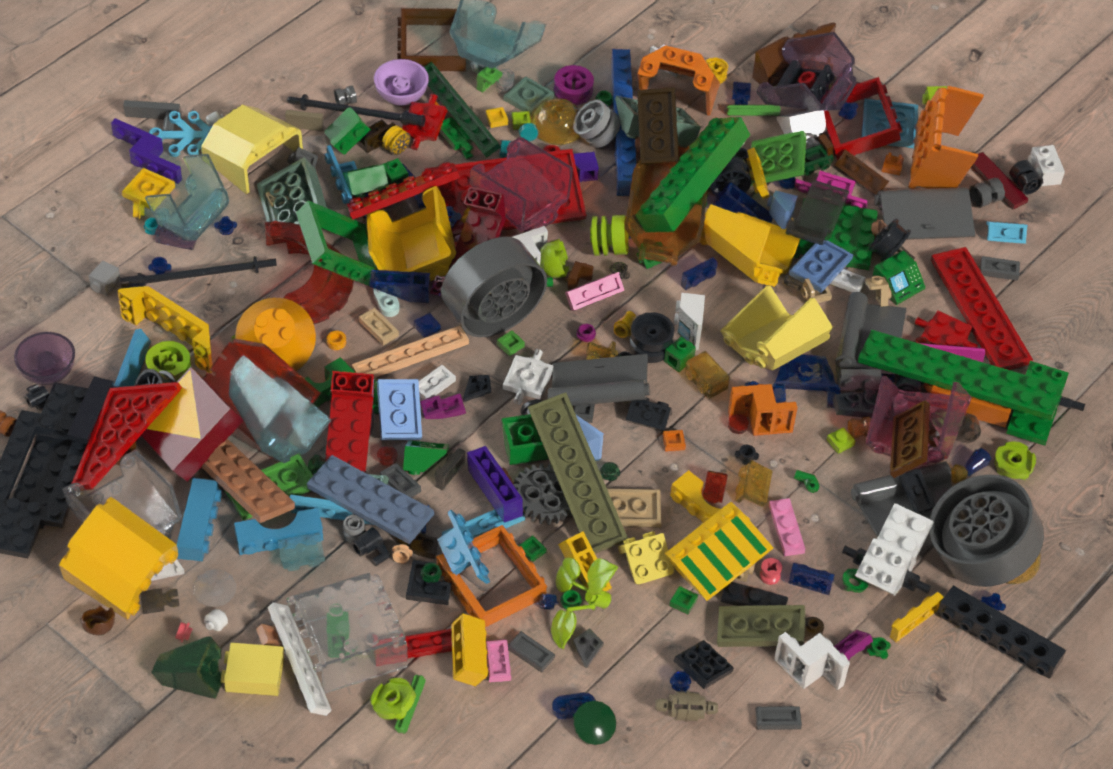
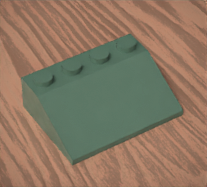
[615,96,701,148]
[257,157,327,241]

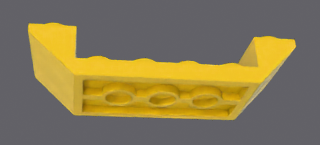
[117,286,213,374]

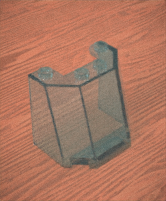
[449,0,547,69]
[229,355,331,463]

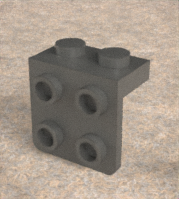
[835,359,881,391]

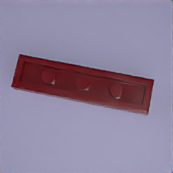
[971,152,1029,210]

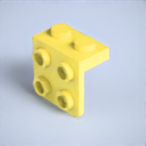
[618,531,674,585]

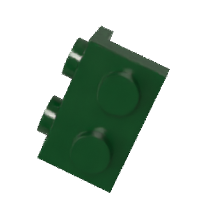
[798,144,834,177]

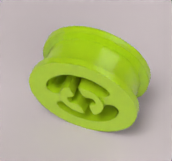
[145,341,191,381]

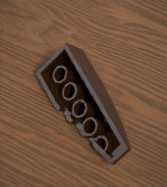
[752,22,836,90]

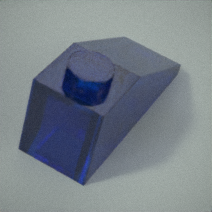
[713,182,773,223]
[370,270,431,303]

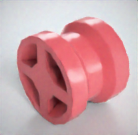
[760,558,782,585]

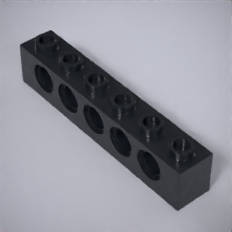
[937,585,1066,679]

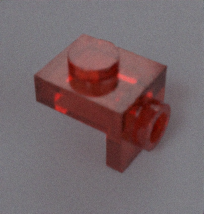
[702,470,728,503]

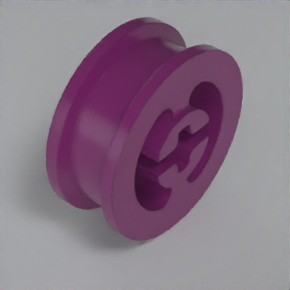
[553,65,594,105]

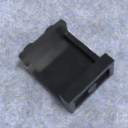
[776,60,835,103]

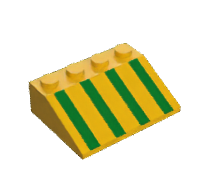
[665,502,774,601]

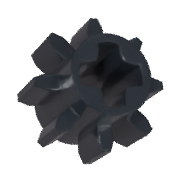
[24,384,49,410]

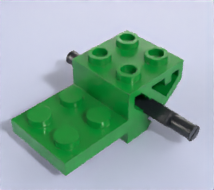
[1006,361,1085,446]

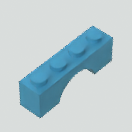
[234,508,323,555]

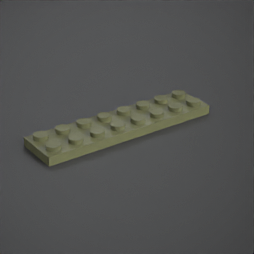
[528,392,628,554]

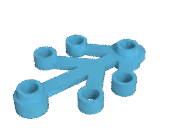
[149,111,212,157]

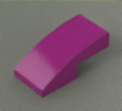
[420,393,466,419]

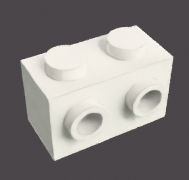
[1028,145,1065,186]

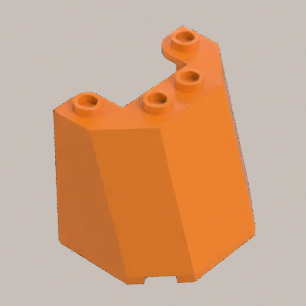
[637,45,720,116]

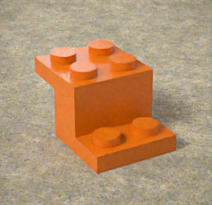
[728,384,797,436]

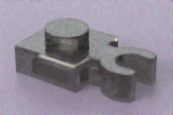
[140,588,179,614]

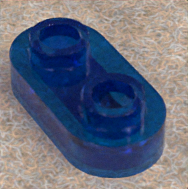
[552,692,596,719]

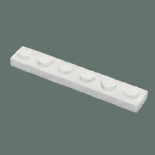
[268,602,332,716]

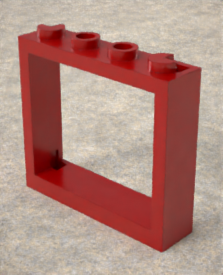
[818,77,903,161]

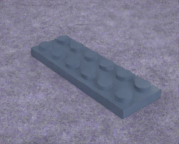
[307,455,434,544]

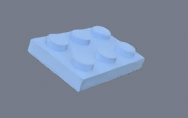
[377,379,422,440]

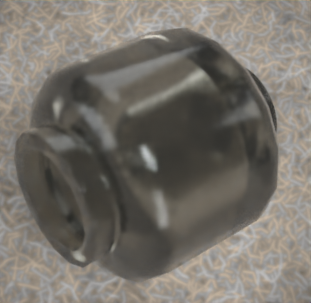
[953,413,981,443]

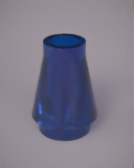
[961,448,991,477]

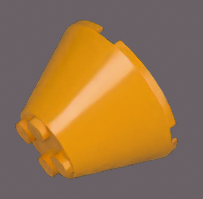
[235,298,316,375]

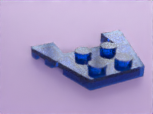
[772,355,841,408]

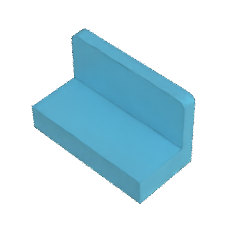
[986,221,1027,244]

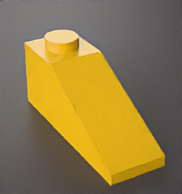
[558,531,612,591]

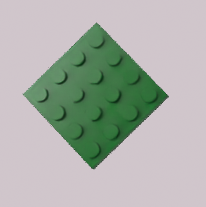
[794,198,878,271]

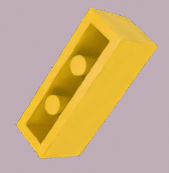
[451,614,488,686]

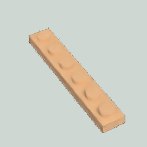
[352,326,469,378]

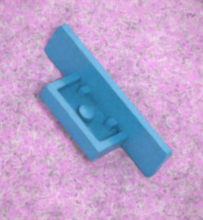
[324,145,357,206]
[437,510,490,584]

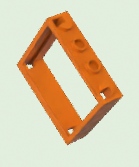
[436,525,548,628]

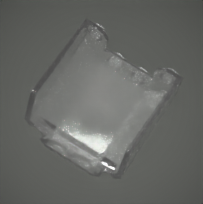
[62,450,182,539]

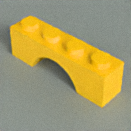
[670,470,750,523]

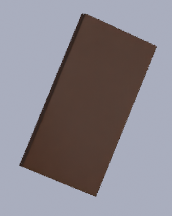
[890,400,930,478]

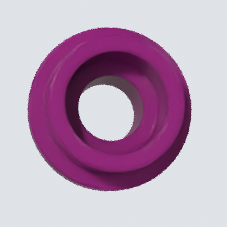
[576,323,596,342]

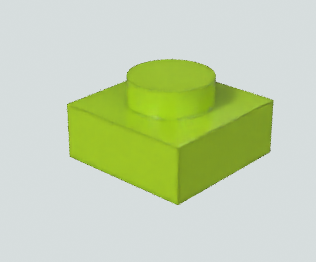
[826,427,855,454]

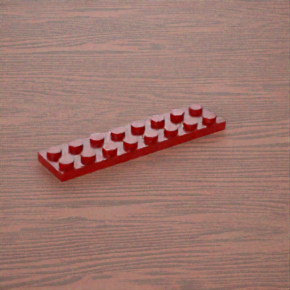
[930,247,1033,370]

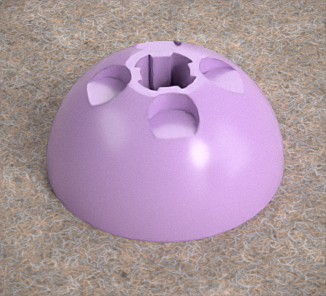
[374,59,428,106]

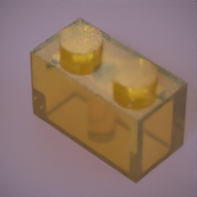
[685,351,730,399]

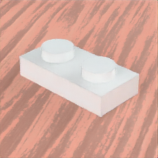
[418,365,456,400]

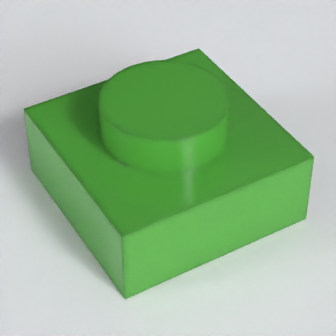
[497,330,525,356]

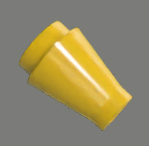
[613,311,636,338]

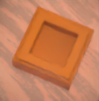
[662,430,686,452]

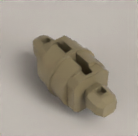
[655,691,718,722]

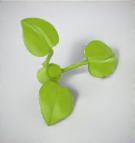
[551,558,619,649]

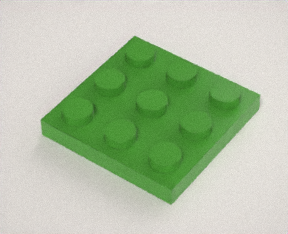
[749,130,806,186]

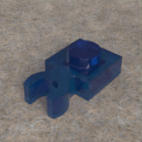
[732,82,751,105]

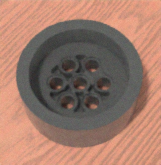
[441,237,547,337]
[929,475,1044,587]

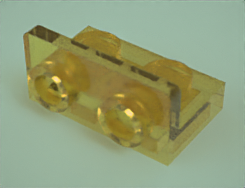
[735,460,772,507]

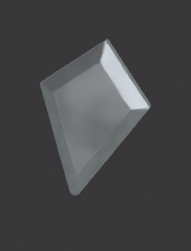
[573,628,604,668]

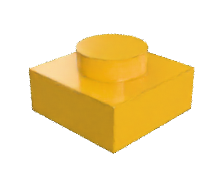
[485,107,508,128]

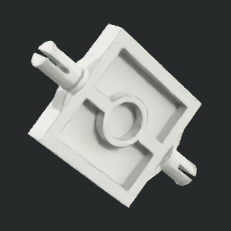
[503,349,554,405]

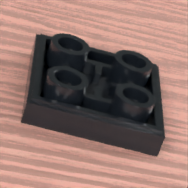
[673,640,734,689]

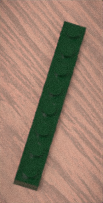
[423,61,501,158]

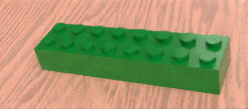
[635,117,751,232]

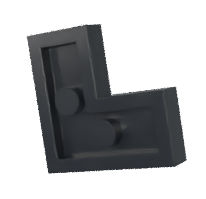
[406,560,452,605]

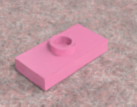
[486,640,511,682]

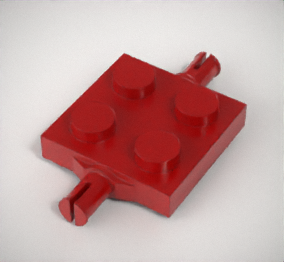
[402,94,447,150]
[914,310,978,348]

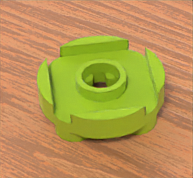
[994,441,1036,480]
[371,678,416,720]

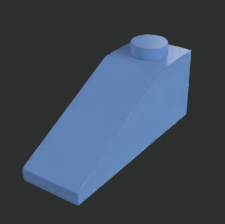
[767,191,797,229]

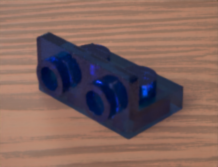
[788,563,835,595]

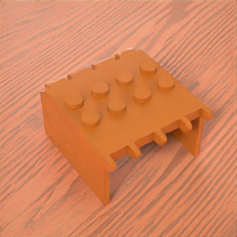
[909,86,984,189]

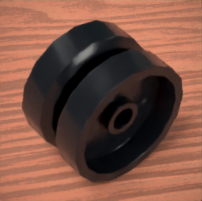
[629,312,675,363]

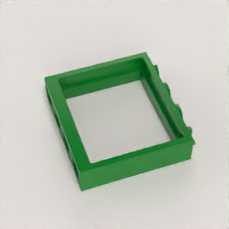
[296,200,382,287]

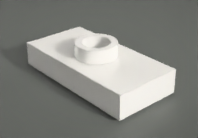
[830,269,866,293]

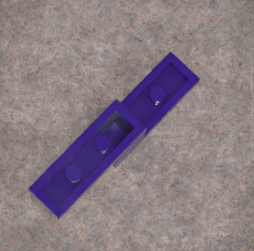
[111,118,182,184]

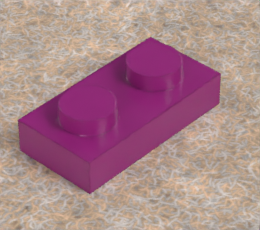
[833,630,873,661]

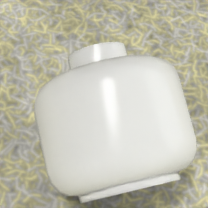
[206,111,224,126]
[204,609,228,631]

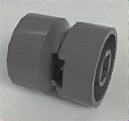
[969,177,1005,208]

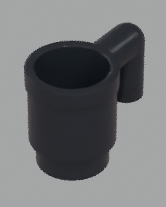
[352,527,390,566]

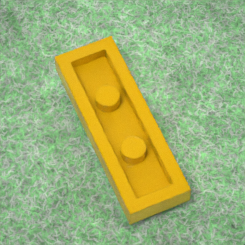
[746,147,770,199]
[890,592,944,643]

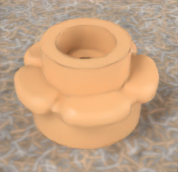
[392,544,413,564]

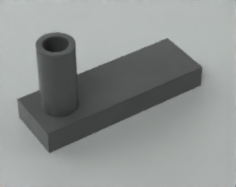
[123,100,182,131]

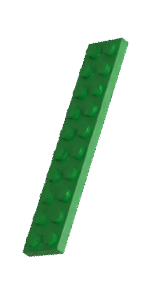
[858,330,1064,420]

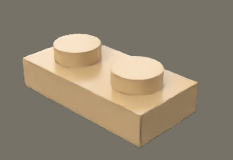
[359,307,399,346]

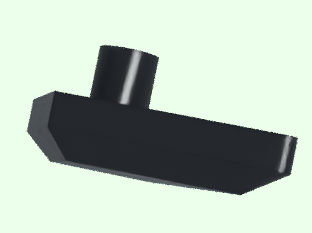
[463,375,491,402]

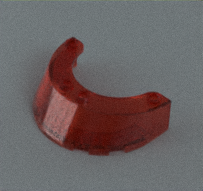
[264,221,354,324]

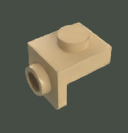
[865,276,891,307]
[801,278,832,303]

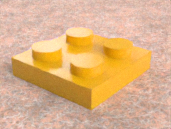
[122,168,176,211]

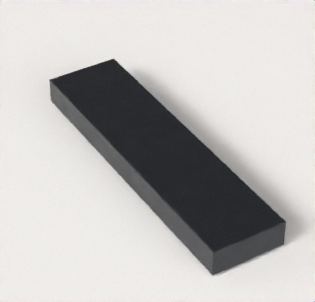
[67,376,114,444]

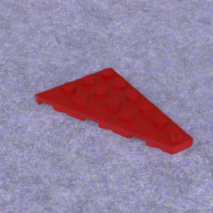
[71,382,182,491]

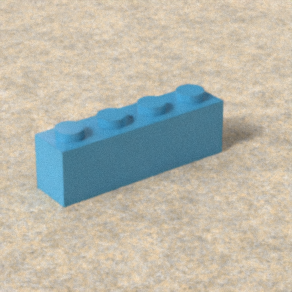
[177,478,222,562]

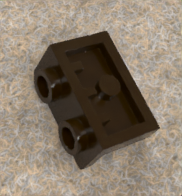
[357,119,396,153]

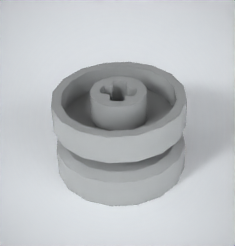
[573,100,621,148]

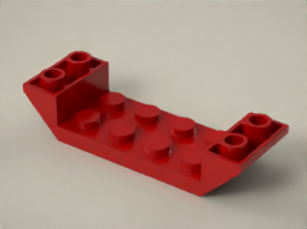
[325,371,374,473]

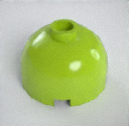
[540,239,569,278]

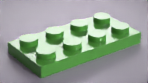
[224,454,313,521]

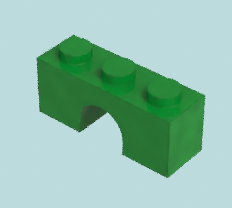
[291,357,355,413]

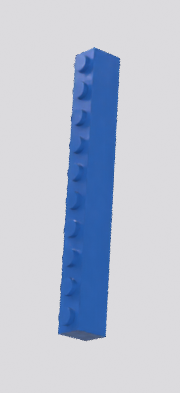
[611,49,637,196]

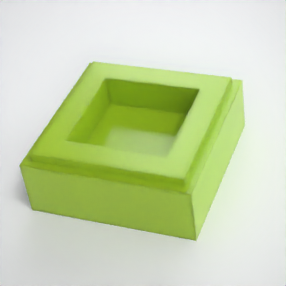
[511,111,531,130]

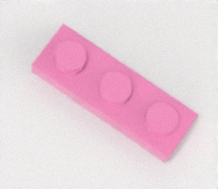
[565,272,625,311]
[769,498,805,556]

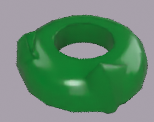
[842,568,869,593]

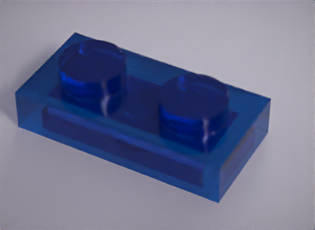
[681,257,718,290]

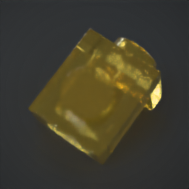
[586,341,618,360]

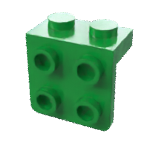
[325,107,371,155]

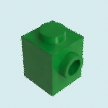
[381,158,409,185]
[664,337,696,372]

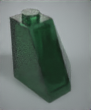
[151,636,222,699]

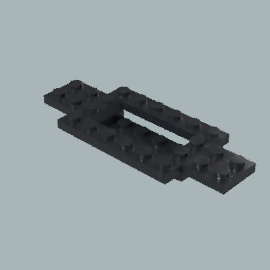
[0,382,88,559]

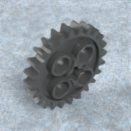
[513,463,572,525]

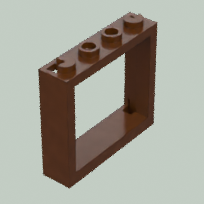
[397,8,466,71]

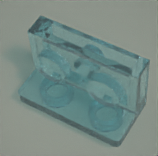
[277,532,326,571]

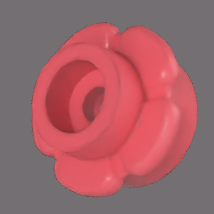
[175,622,193,643]

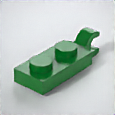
[439,117,473,159]

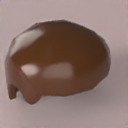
[80,605,115,636]

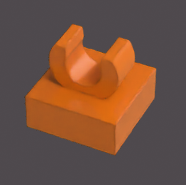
[882,152,904,176]

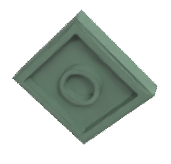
[503,76,554,117]

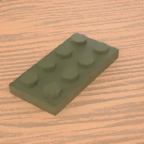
[717,605,806,647]

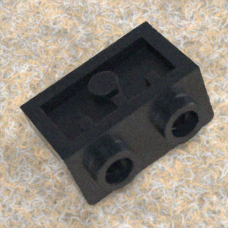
[626,398,672,432]

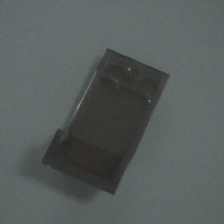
[786,180,849,245]

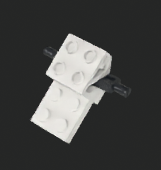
[842,503,934,596]

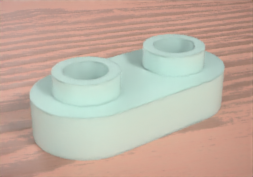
[373,283,399,317]

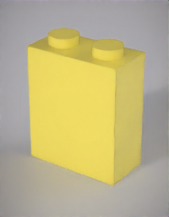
[221,643,284,696]

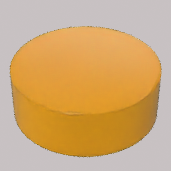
[326,330,346,350]

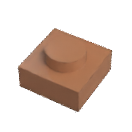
[256,624,283,647]

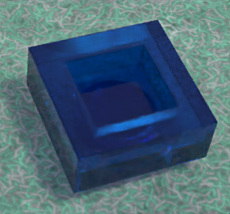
[413,313,441,338]

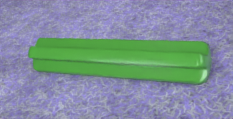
[727,105,781,116]
[394,675,426,734]

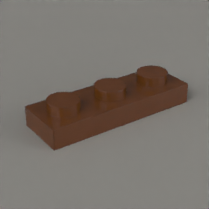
[835,150,889,195]

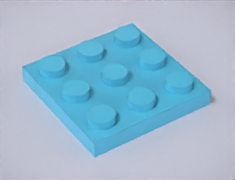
[861,98,918,148]

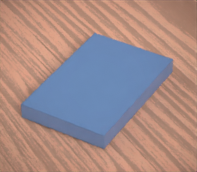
[789,237,853,293]

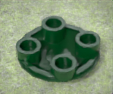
[573,700,617,745]

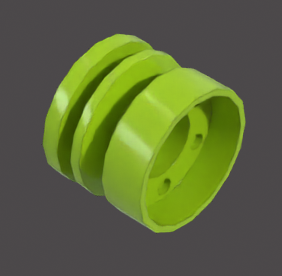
[590,215,629,256]

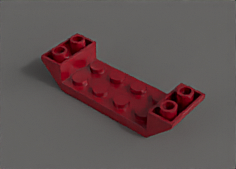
[430,186,506,297]

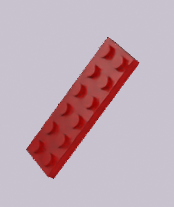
[347,162,460,220]

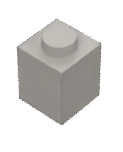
[89,261,120,296]

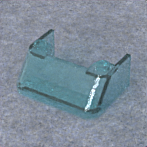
[145,154,229,241]

